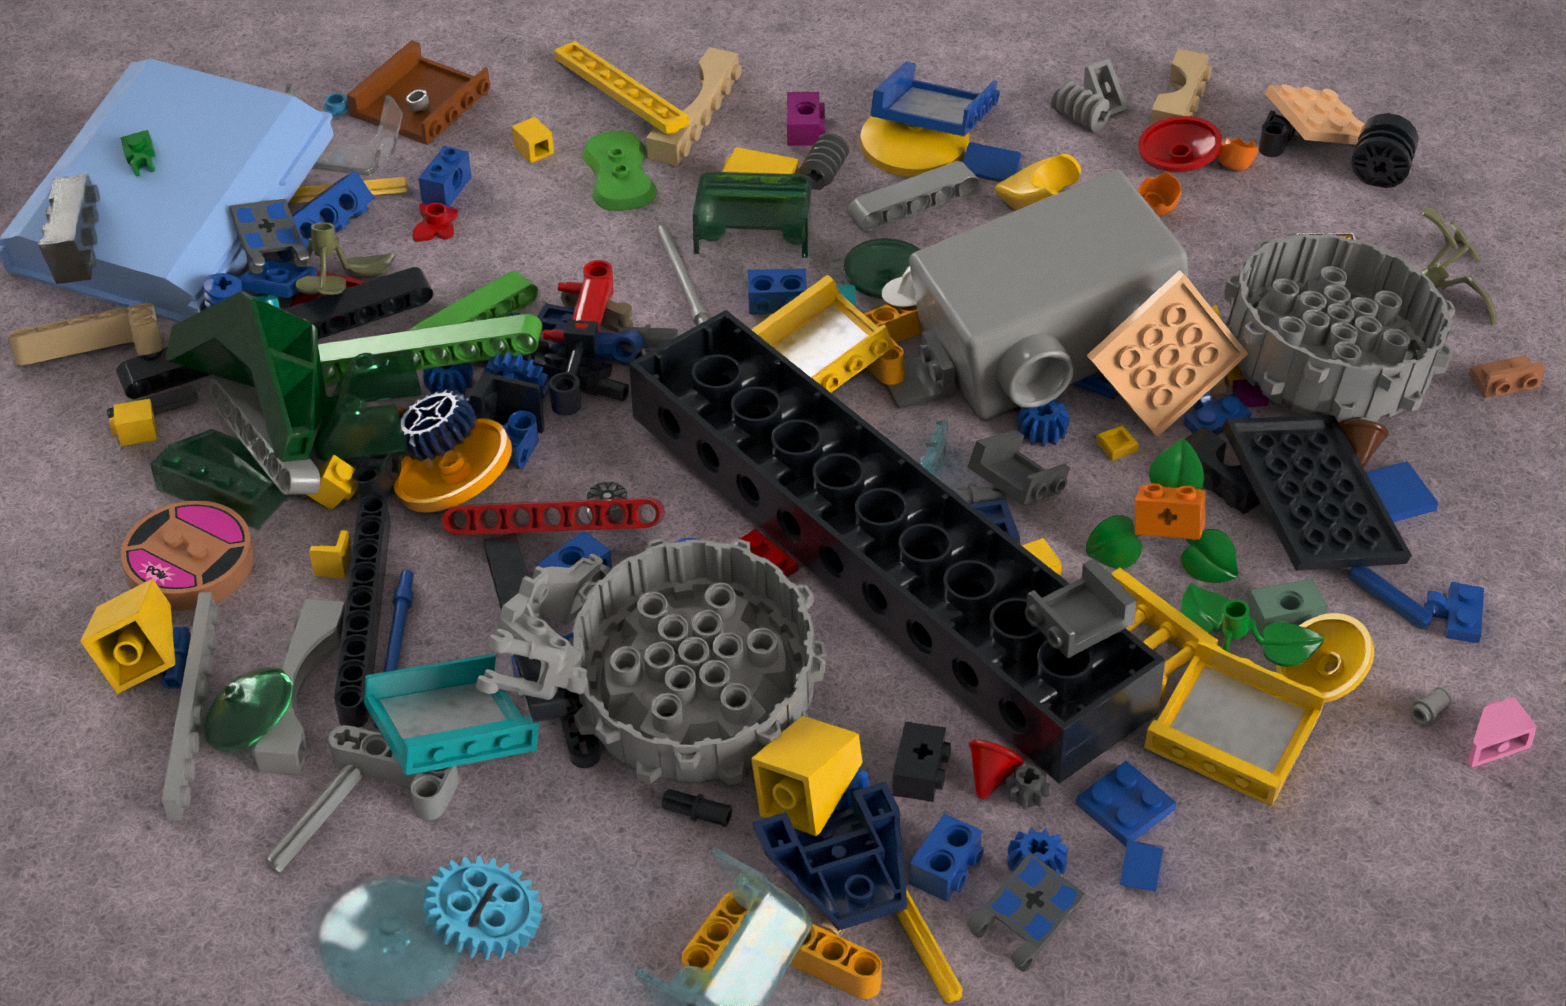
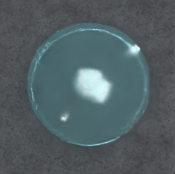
[319,876,465,1004]

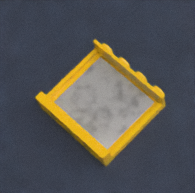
[751,275,895,393]
[1144,639,1326,806]

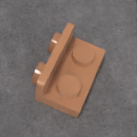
[1469,355,1545,398]

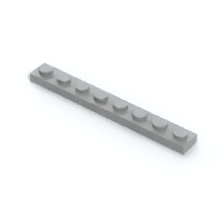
[162,592,221,821]

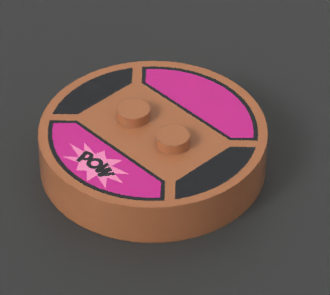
[121,501,254,610]

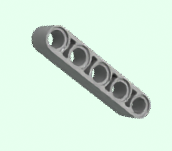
[848,161,980,233]

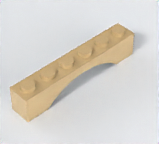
[646,47,742,166]

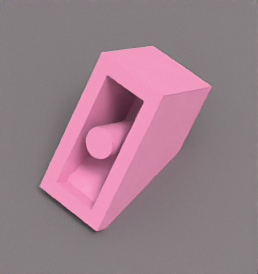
[1467,697,1537,768]

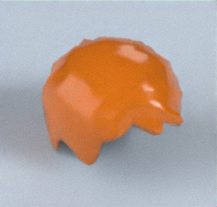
[1217,136,1259,172]
[1137,172,1182,217]

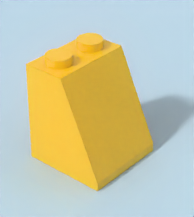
[80,578,176,694]
[751,715,862,836]

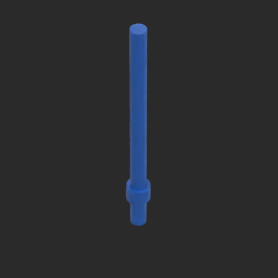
[374,570,414,729]

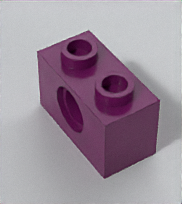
[787,92,825,146]

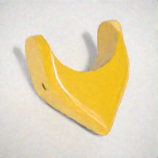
[995,154,1081,211]

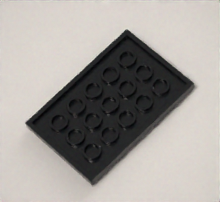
[1222,415,1412,571]

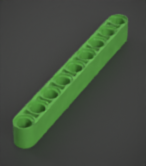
[318,314,542,383]

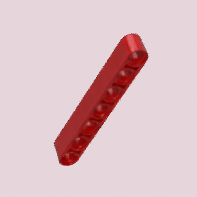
[442,497,665,535]

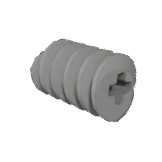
[1050,80,1110,133]

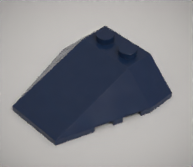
[752,781,907,931]

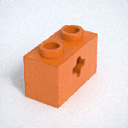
[1135,484,1205,540]

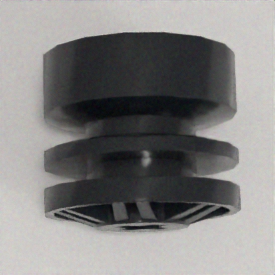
[1351,113,1419,188]

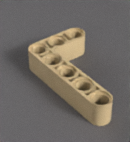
[8,303,164,365]

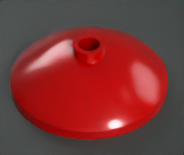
[1138,116,1222,173]

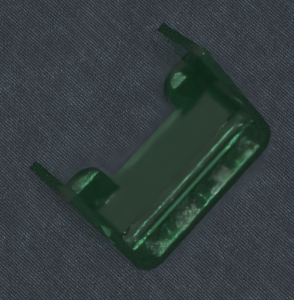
[692,172,812,258]
[314,350,422,461]

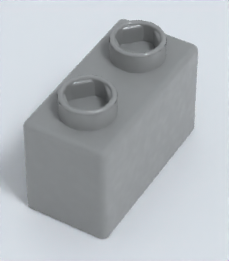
[909,170,1189,420]

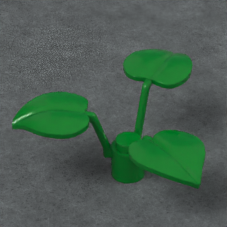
[1086,439,1239,583]
[1180,583,1324,667]

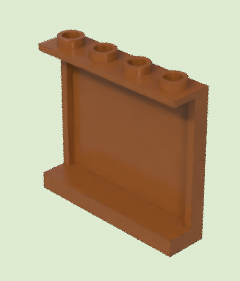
[347,40,491,145]

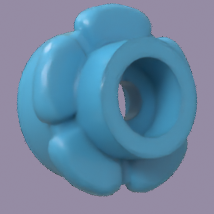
[323,93,349,116]

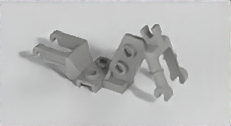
[476,554,603,700]

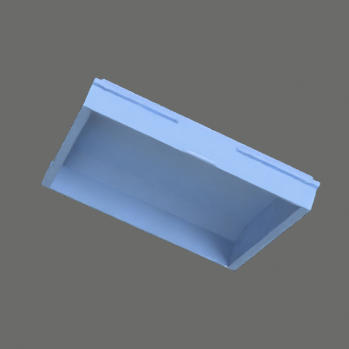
[0,58,334,323]

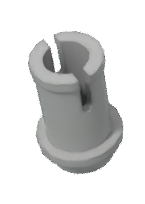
[1410,686,1453,725]

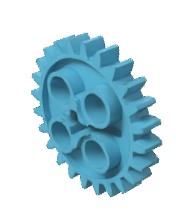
[423,856,542,960]

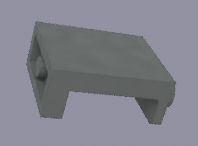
[968,430,1070,505]
[1025,558,1137,658]

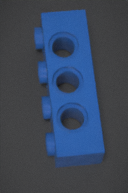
[276,171,375,262]

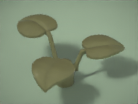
[1421,207,1496,326]
[264,222,394,295]

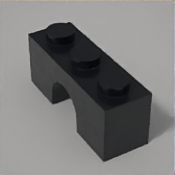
[1185,426,1260,514]

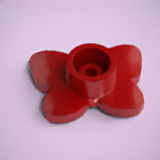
[412,202,458,242]

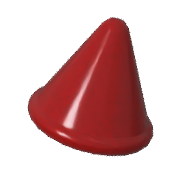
[968,739,1025,800]

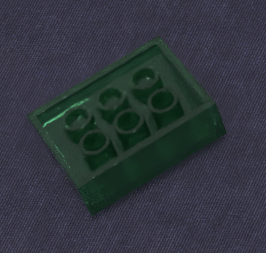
[150,429,290,530]

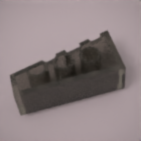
[38,174,100,284]

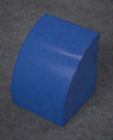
[1120,840,1164,892]

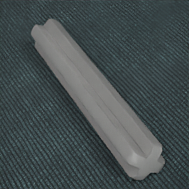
[265,764,362,873]

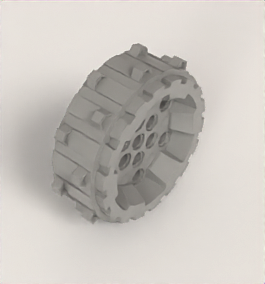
[1224,233,1456,422]
[569,538,827,786]

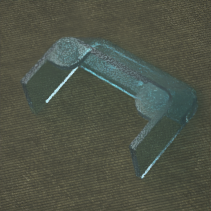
[634,847,812,1006]

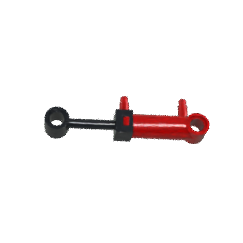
[543,260,614,416]

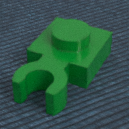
[120,130,156,177]

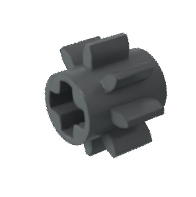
[1006,765,1050,809]

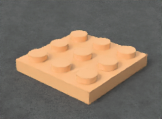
[1265,84,1364,145]

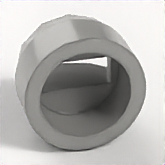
[406,90,430,113]

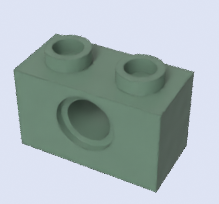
[1248,578,1328,637]

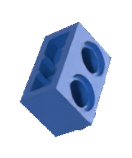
[748,268,807,314]
[909,813,984,902]

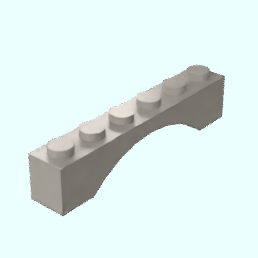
[251,599,345,776]

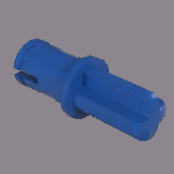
[161,626,191,689]

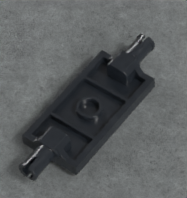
[483,341,629,402]

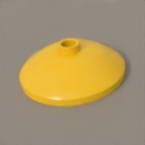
[1276,613,1375,703]

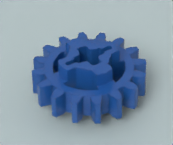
[483,352,549,400]

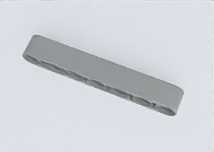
[208,378,320,495]

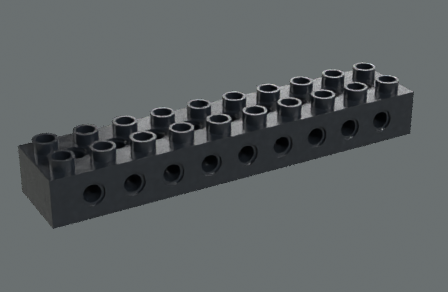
[629,310,1165,784]

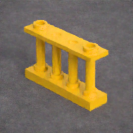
[1111,567,1218,702]

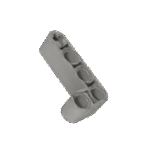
[328,725,459,820]

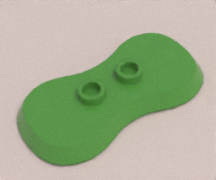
[582,131,657,211]

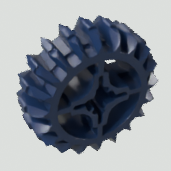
[393,389,477,461]

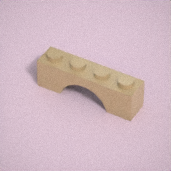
[1150,49,1212,125]

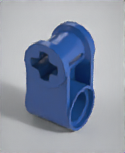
[504,410,539,469]

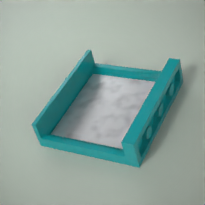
[364,653,540,775]

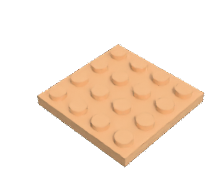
[1086,270,1248,437]

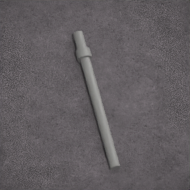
[657,225,710,325]

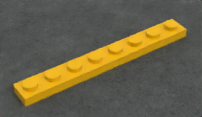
[553,41,690,135]

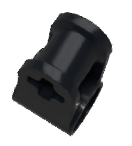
[1259,110,1296,157]
[352,451,401,499]

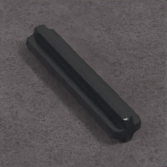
[107,386,198,419]

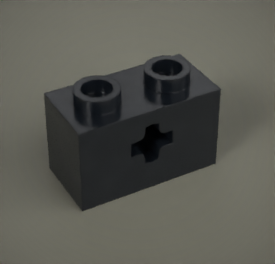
[892,722,951,802]

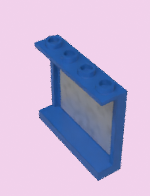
[870,61,1000,137]

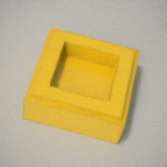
[1096,425,1139,461]

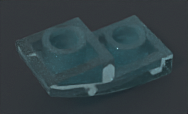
[919,420,948,479]

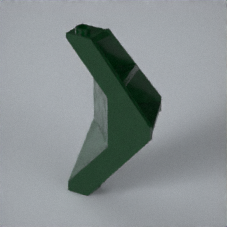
[165,292,330,462]

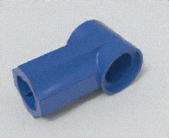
[596,330,644,363]

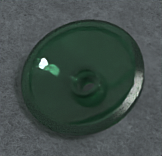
[843,238,921,300]
[204,667,293,752]

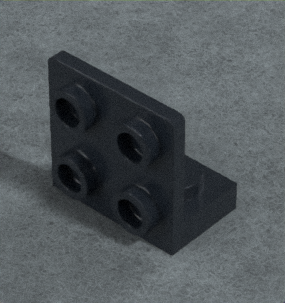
[469,372,544,434]

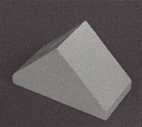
[1083,58,1128,116]

